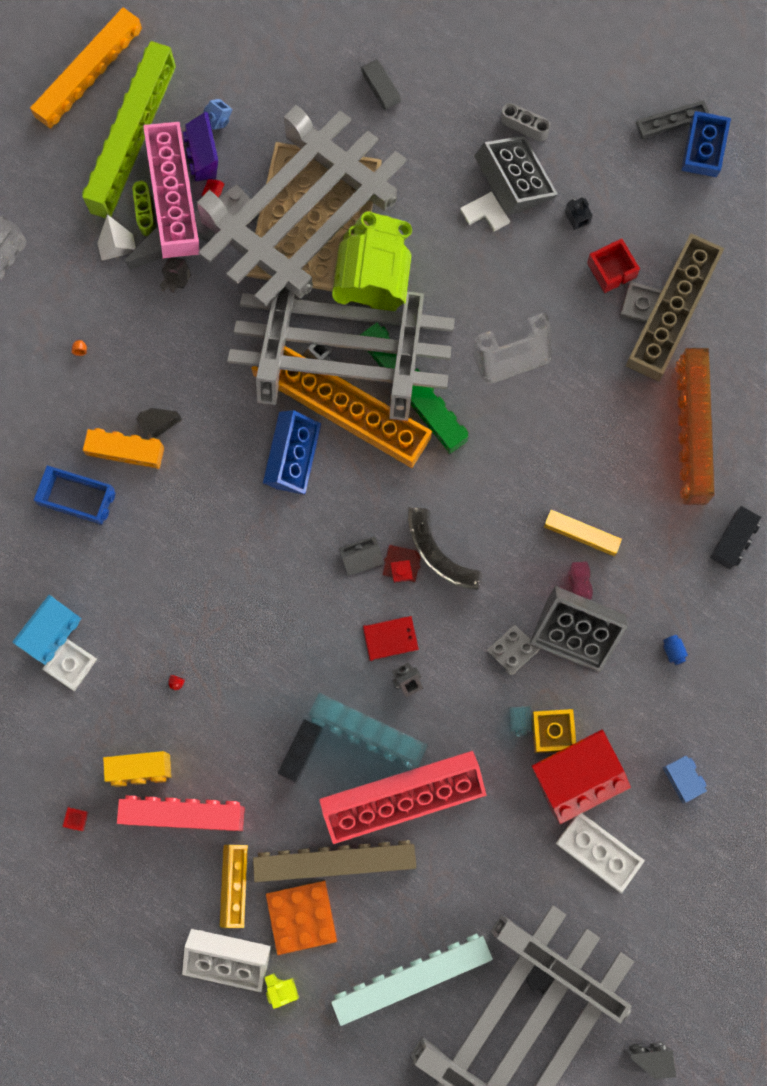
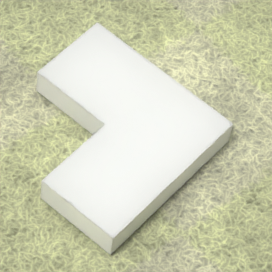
[460,192,510,231]

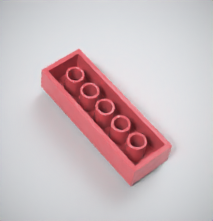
[117,795,245,831]

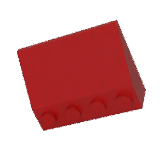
[532,730,631,824]

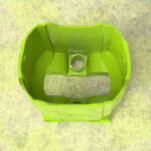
[332,212,412,311]

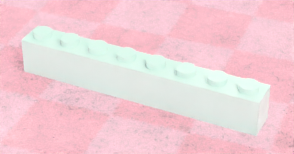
[331,933,493,1026]

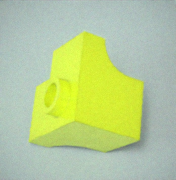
[264,973,299,1009]

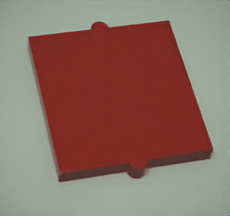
[383,545,422,582]

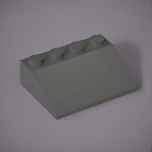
[474,136,558,215]
[530,586,628,672]

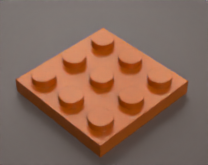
[266,881,338,955]

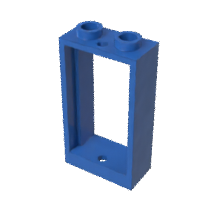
[34,465,116,525]

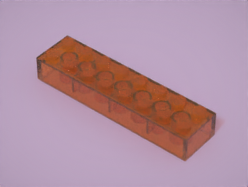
[676,348,715,505]

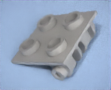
[486,625,541,675]

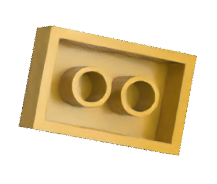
[103,751,172,787]

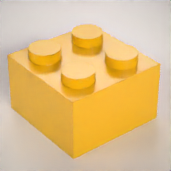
[531,709,576,754]

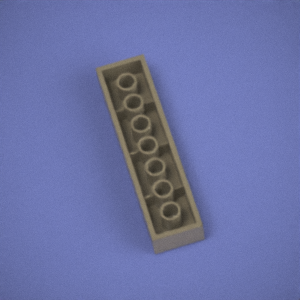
[626,233,725,382]

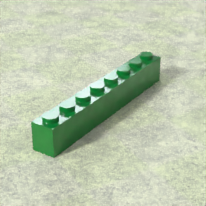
[360,323,469,454]

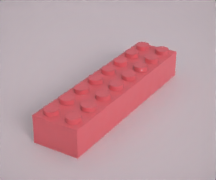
[319,751,487,844]

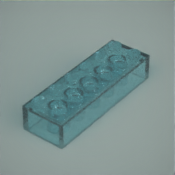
[309,693,428,770]

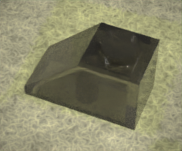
[135,408,182,438]

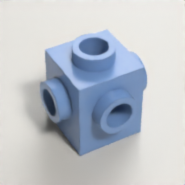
[203,99,233,130]

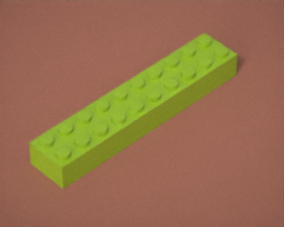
[82,41,176,219]

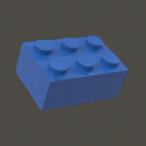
[681,111,731,177]

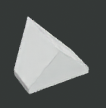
[97,214,136,261]

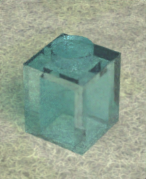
[509,706,531,736]

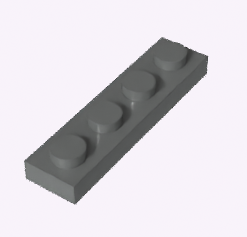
[636,100,710,139]

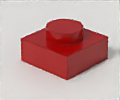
[202,179,225,198]
[391,560,413,583]
[63,807,88,831]

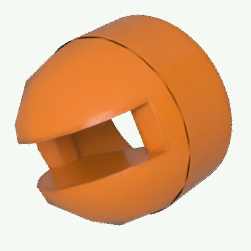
[71,340,87,356]

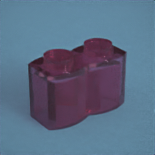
[568,561,593,600]

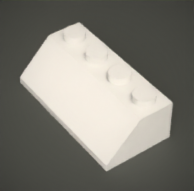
[182,929,271,992]

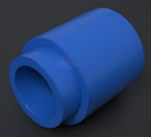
[663,635,688,665]

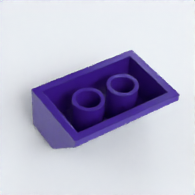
[182,112,219,181]

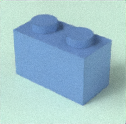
[663,755,707,803]

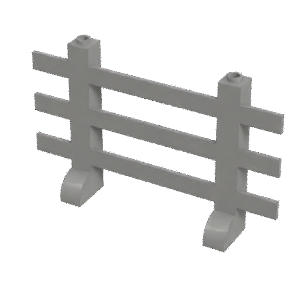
[197,105,407,306]
[227,287,455,421]
[411,905,634,1086]

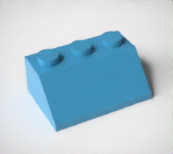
[12,595,82,665]

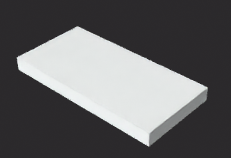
[555,813,645,894]

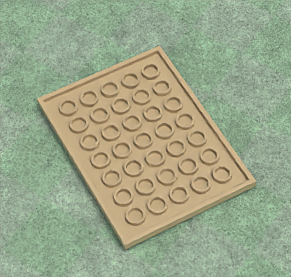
[246,142,382,291]

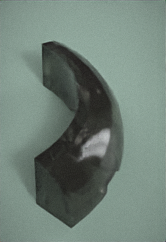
[408,507,482,590]

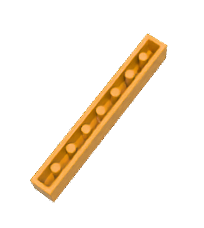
[30,7,142,129]

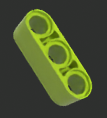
[132,181,156,237]

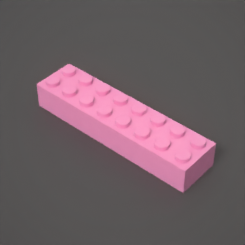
[143,122,200,258]

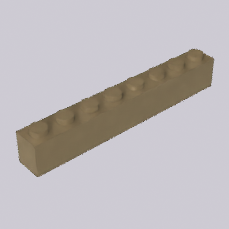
[253,840,416,882]

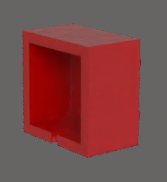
[587,238,640,293]

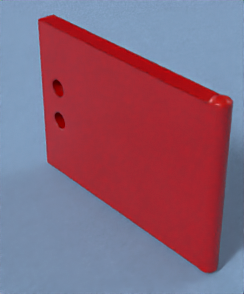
[363,616,419,661]

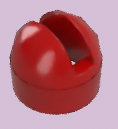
[168,675,185,691]

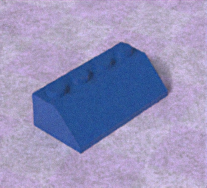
[263,410,321,494]

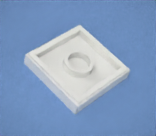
[42,639,97,691]

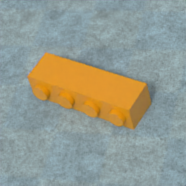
[83,428,164,469]

